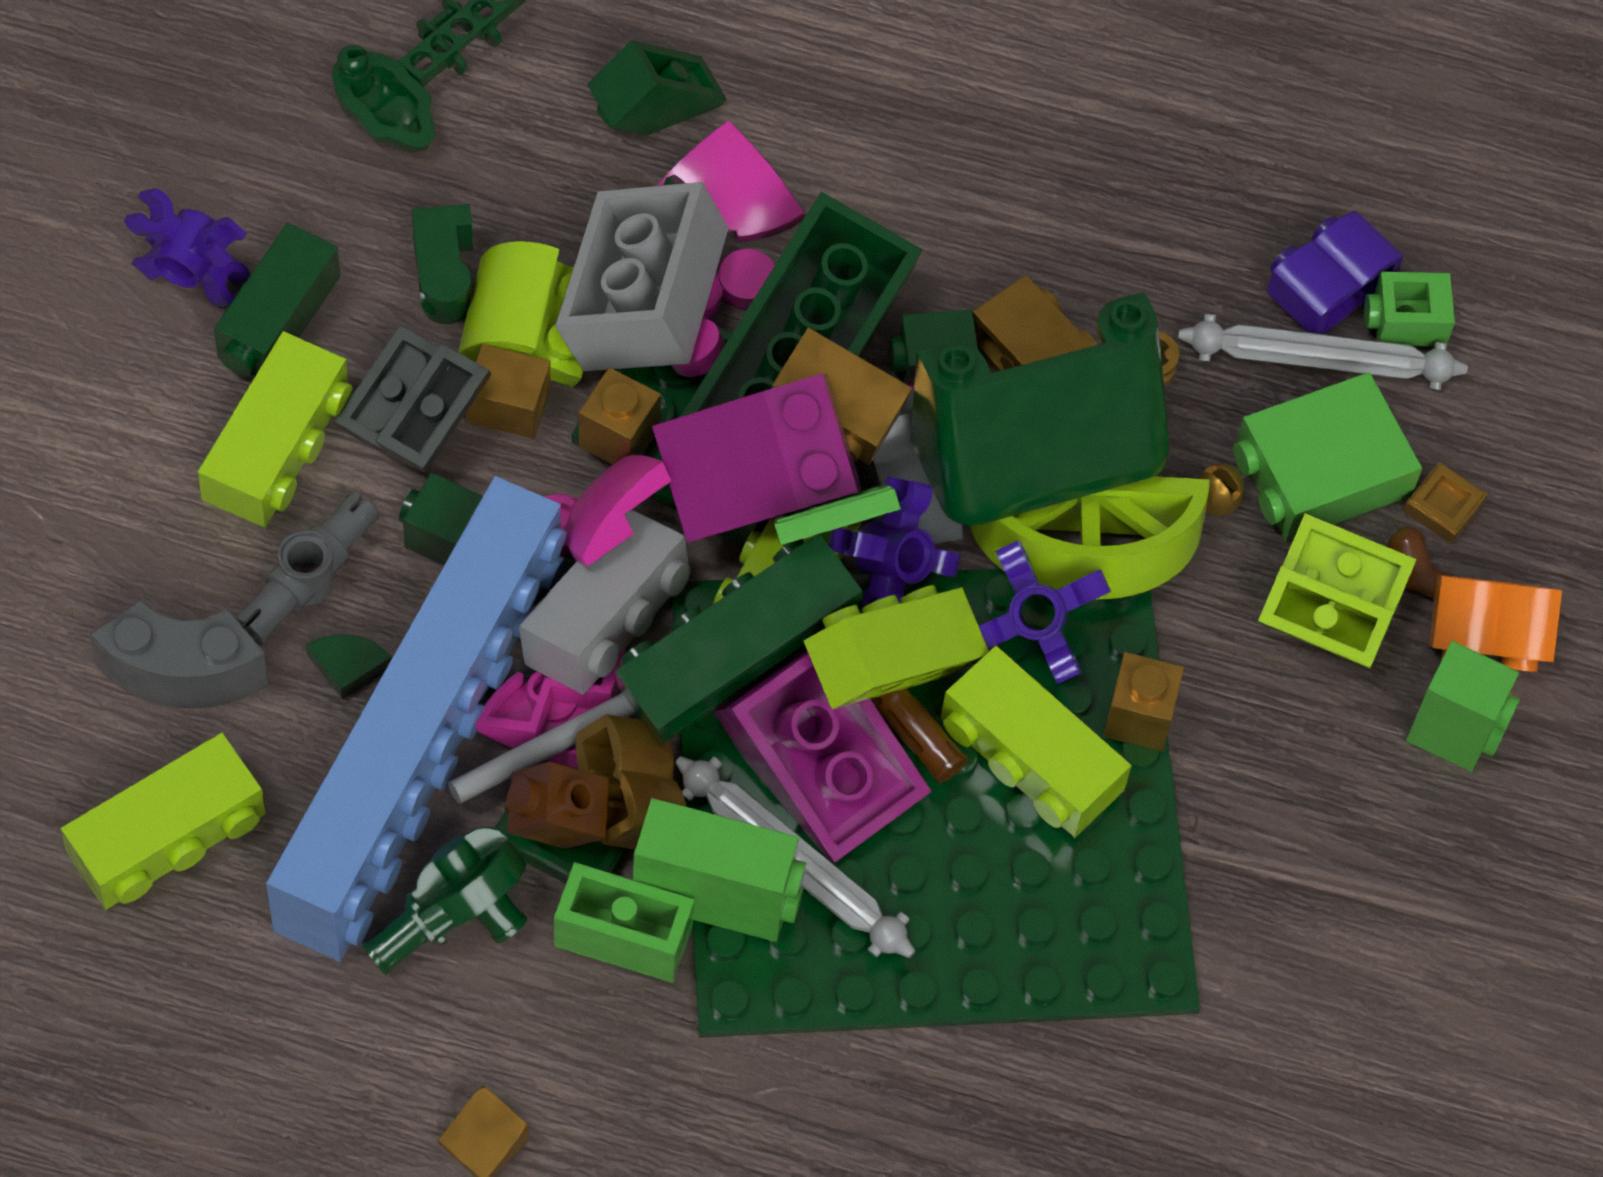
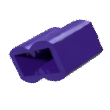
[1267,210,1403,334]

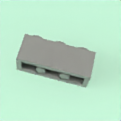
[518,509,690,695]

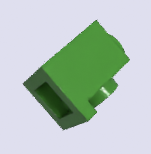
[1364,272,1455,349]

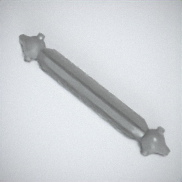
[1178,314,1468,390]
[676,756,915,958]

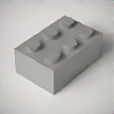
[555,182,729,371]

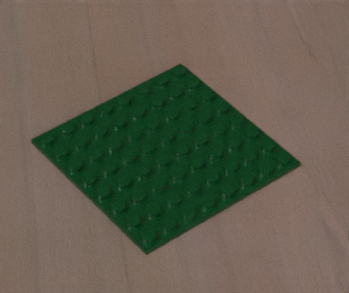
[671,569,1200,1038]

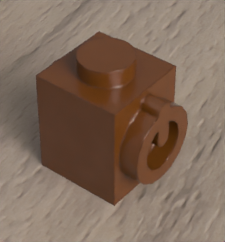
[504,762,609,849]

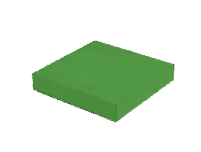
[774,484,900,545]

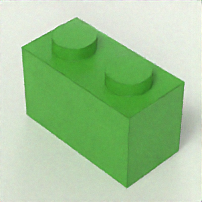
[1406,641,1521,772]
[554,862,695,983]

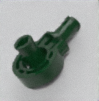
[361,827,527,975]

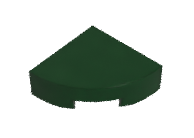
[306,634,391,698]

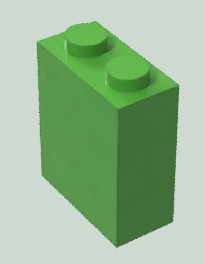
[1233,372,1422,542]
[633,798,807,942]

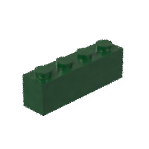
[615,534,863,746]

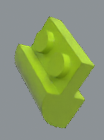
[458,241,583,388]
[1258,513,1417,669]

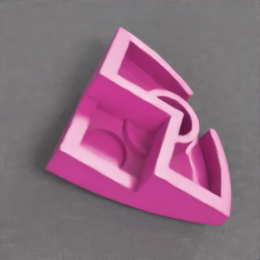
[656,120,804,242]
[564,455,671,567]
[476,649,626,768]

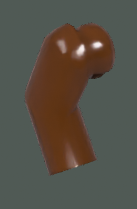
[1388,527,1455,599]

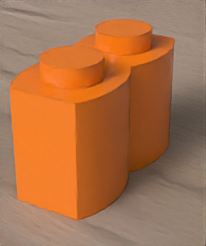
[1428,574,1563,672]

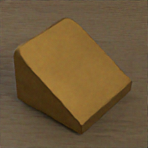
[438,1085,529,1177]

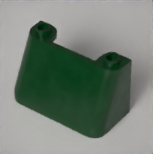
[910,292,1170,526]

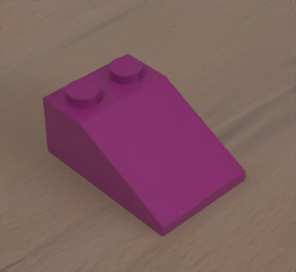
[652,373,862,543]
[713,648,932,863]

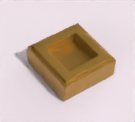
[1403,462,1488,544]

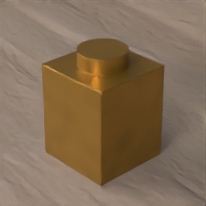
[466,344,551,439]
[579,367,661,464]
[1103,652,1184,751]

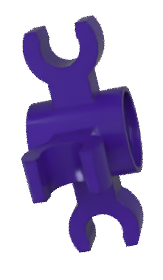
[124,188,251,308]
[828,476,961,614]
[979,540,1112,684]

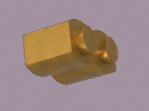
[576,714,686,849]

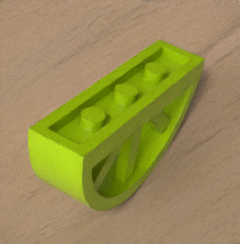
[969,476,1210,599]

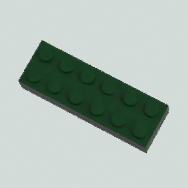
[651,192,923,548]

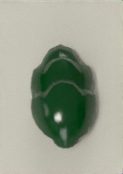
[332,45,435,153]

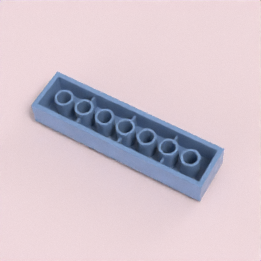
[266,476,567,962]

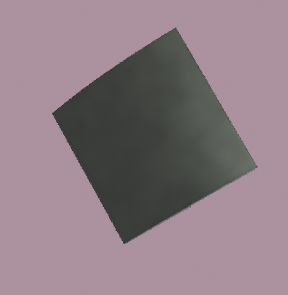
[334,325,492,472]

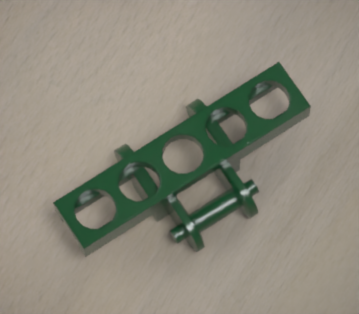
[398,0,525,87]

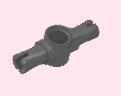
[234,491,380,646]

